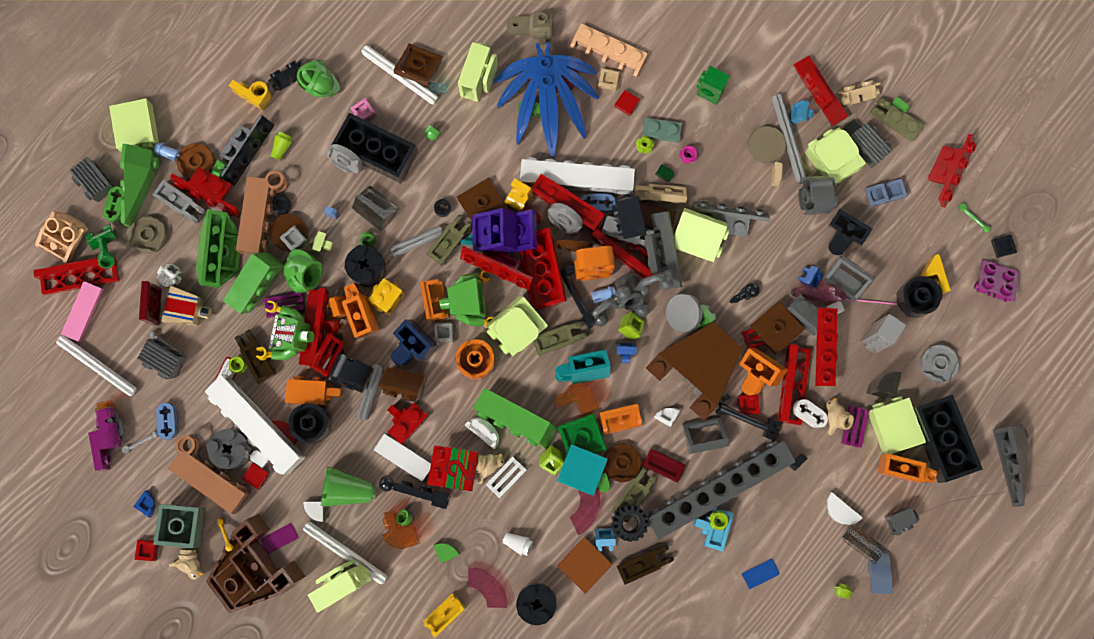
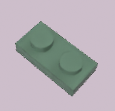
[642,118,682,143]

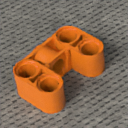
[574,246,615,281]

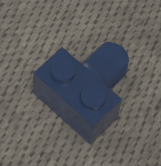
[391,319,439,366]

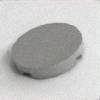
[326,144,363,174]
[548,203,583,234]
[666,294,703,332]
[919,344,960,383]

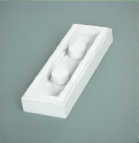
[374,434,431,482]

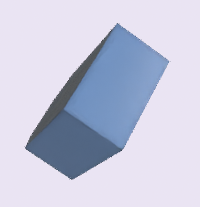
[324,207,339,219]

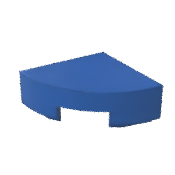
[133,490,155,518]

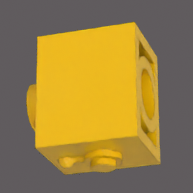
[368,278,405,316]

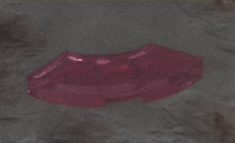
[791,285,846,302]
[570,486,600,535]
[468,567,508,608]

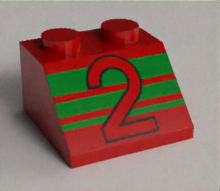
[427,445,479,492]

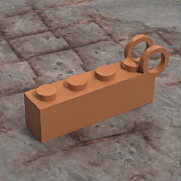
[236,170,288,255]
[168,435,250,514]

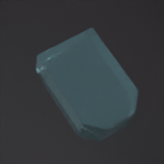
[430,82,448,94]

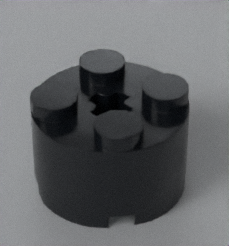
[344,245,386,287]
[896,276,943,318]
[327,353,374,393]
[288,403,332,444]
[516,582,557,625]

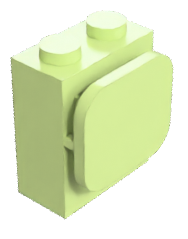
[458,42,498,102]
[805,127,866,186]
[485,295,548,356]
[308,559,372,613]

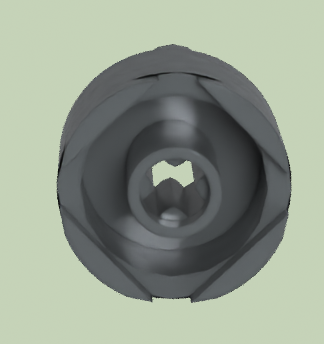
[798,176,838,215]
[207,429,253,469]

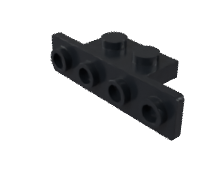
[219,115,274,186]

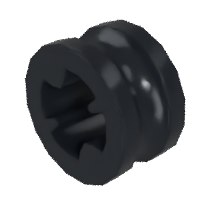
[434,199,451,217]

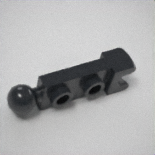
[379,476,450,509]

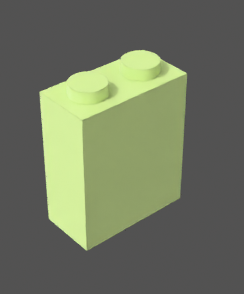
[109,98,159,152]
[674,208,729,262]
[868,396,926,454]

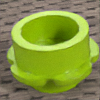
[636,136,654,154]
[229,356,247,375]
[709,511,729,530]
[834,583,854,600]

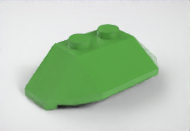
[196,209,240,288]

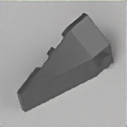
[993,424,1028,507]

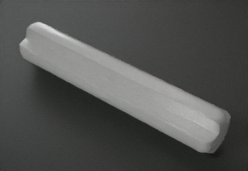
[390,226,443,257]
[357,364,384,421]

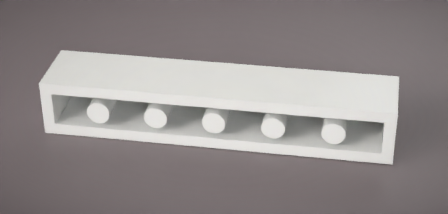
[520,157,635,196]
[205,375,306,475]

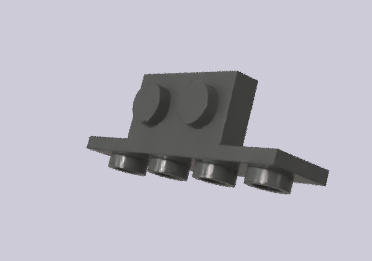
[693,201,770,237]
[644,211,682,289]

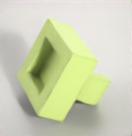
[310,231,333,254]

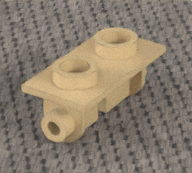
[838,80,880,106]

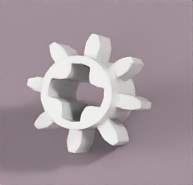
[157,264,182,287]

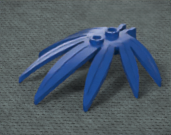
[493,42,598,158]

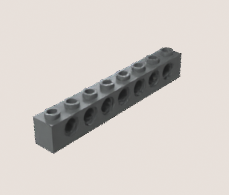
[647,440,796,540]

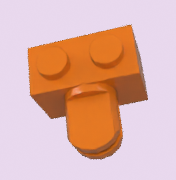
[739,348,788,395]

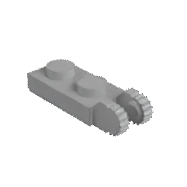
[152,180,206,224]
[602,215,654,246]

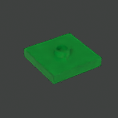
[557,413,607,454]

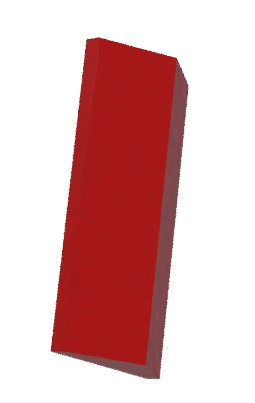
[519,227,567,311]

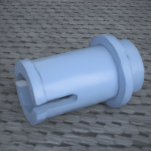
[154,142,180,162]
[591,286,616,303]

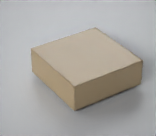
[598,68,620,91]
[771,162,783,186]

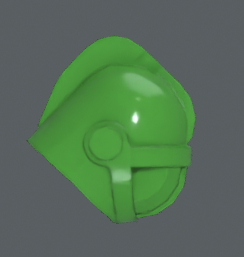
[297,59,340,97]
[284,249,323,293]

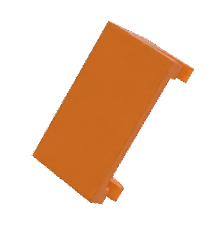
[420,279,449,322]
[599,404,642,435]

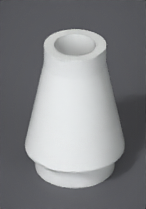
[503,532,533,556]

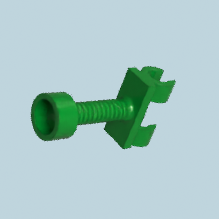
[85,224,117,268]

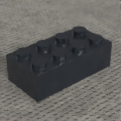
[331,113,418,184]
[913,395,983,483]

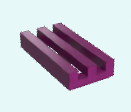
[263,292,305,319]
[841,405,869,448]

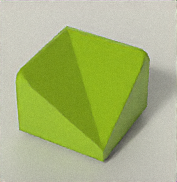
[618,311,645,340]
[539,445,566,475]

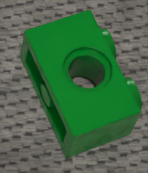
[696,66,730,105]

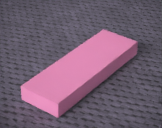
[61,281,104,342]

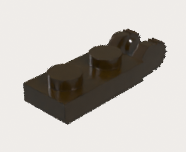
[235,329,276,384]
[616,545,674,585]

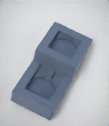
[865,178,908,207]
[868,552,893,594]

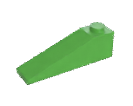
[120,144,160,227]

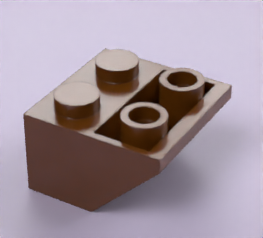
[378,367,427,402]

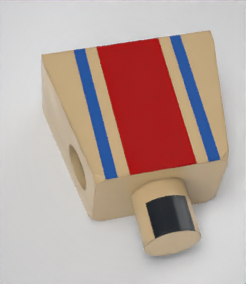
[161,286,212,326]

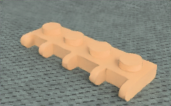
[570,24,648,77]

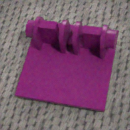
[974,259,1019,302]

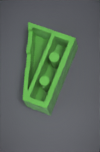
[223,252,285,314]

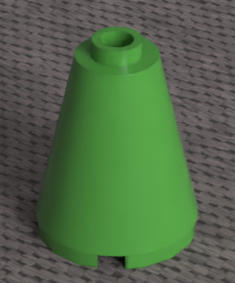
[320,467,376,507]

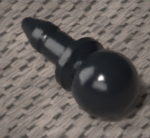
[729,283,760,304]

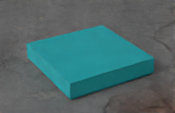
[556,444,608,496]

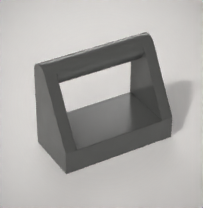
[823,255,875,302]
[682,416,730,454]

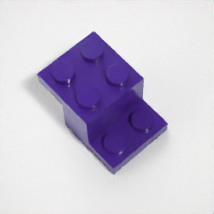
[472,208,537,254]

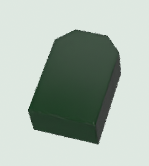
[655,164,674,182]

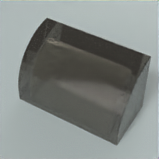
[352,186,399,231]
[866,371,902,399]
[842,524,887,565]

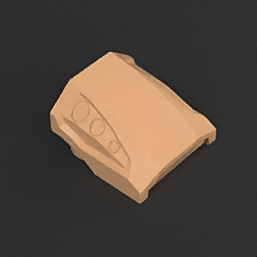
[35,211,88,264]

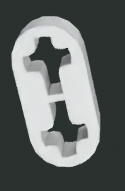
[792,399,828,428]

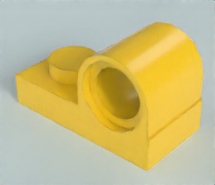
[228,80,272,111]
[505,178,533,212]

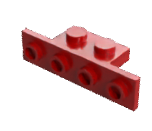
[793,56,849,126]
[928,134,976,208]
[170,167,240,218]
[460,246,533,290]
[815,308,838,386]

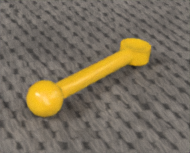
[217,518,233,551]

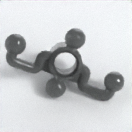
[592,274,673,327]

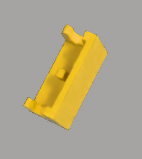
[423,593,466,637]

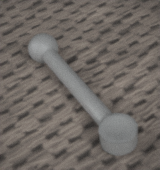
[149,331,183,355]
[122,431,159,454]

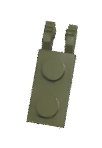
[870,98,924,142]
[426,214,472,266]
[533,321,588,356]
[611,467,657,523]

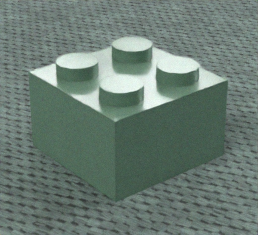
[153,504,206,548]

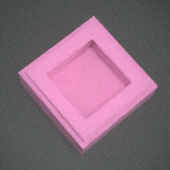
[350,98,377,121]

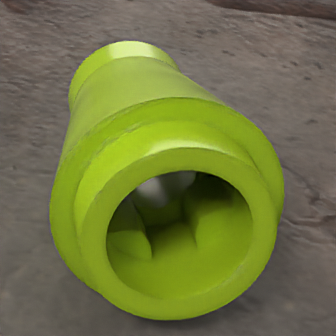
[270,131,293,161]

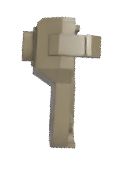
[507,12,553,44]

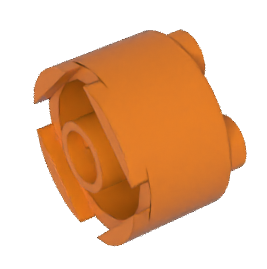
[456,339,496,381]

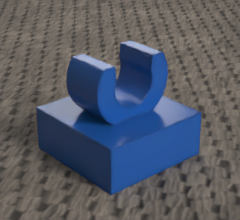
[798,266,823,292]
[616,343,637,363]

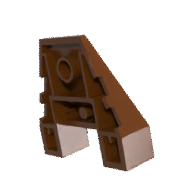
[646,322,743,421]
[206,514,306,613]

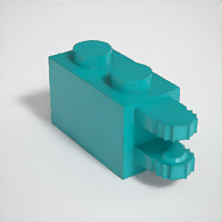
[555,350,611,385]

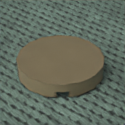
[748,126,786,164]
[128,216,168,254]

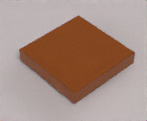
[557,537,612,594]

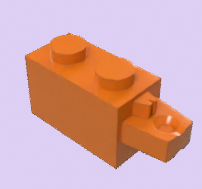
[342,283,380,338]
[285,376,343,406]
[877,453,937,483]

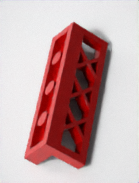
[531,174,605,233]
[591,221,659,279]
[33,258,119,296]
[299,288,329,366]
[777,344,811,426]

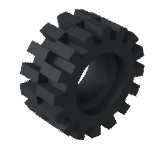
[611,504,649,542]

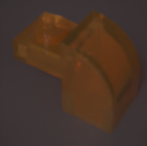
[554,384,599,416]
[382,511,420,549]

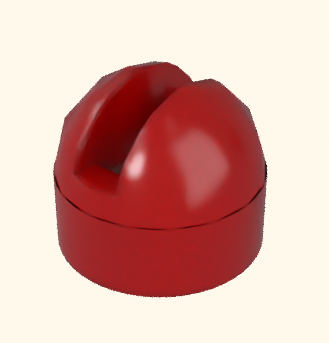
[324,318,341,335]

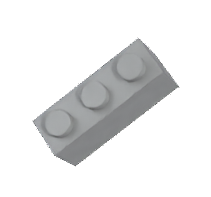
[861,314,906,352]

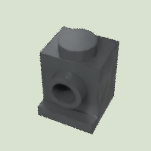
[885,507,920,535]

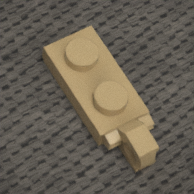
[634,184,687,203]

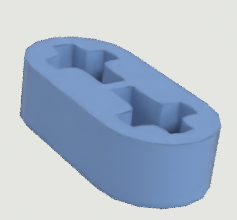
[581,194,615,213]
[156,403,178,440]

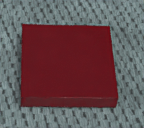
[139,281,162,326]

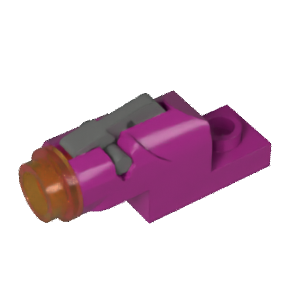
[88,401,125,471]

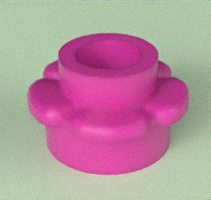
[679,146,698,164]

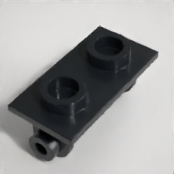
[268,60,301,91]

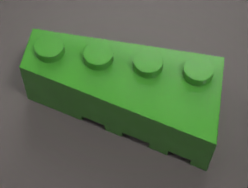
[473,388,558,449]

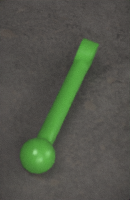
[958,203,991,233]

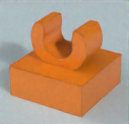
[326,296,347,317]

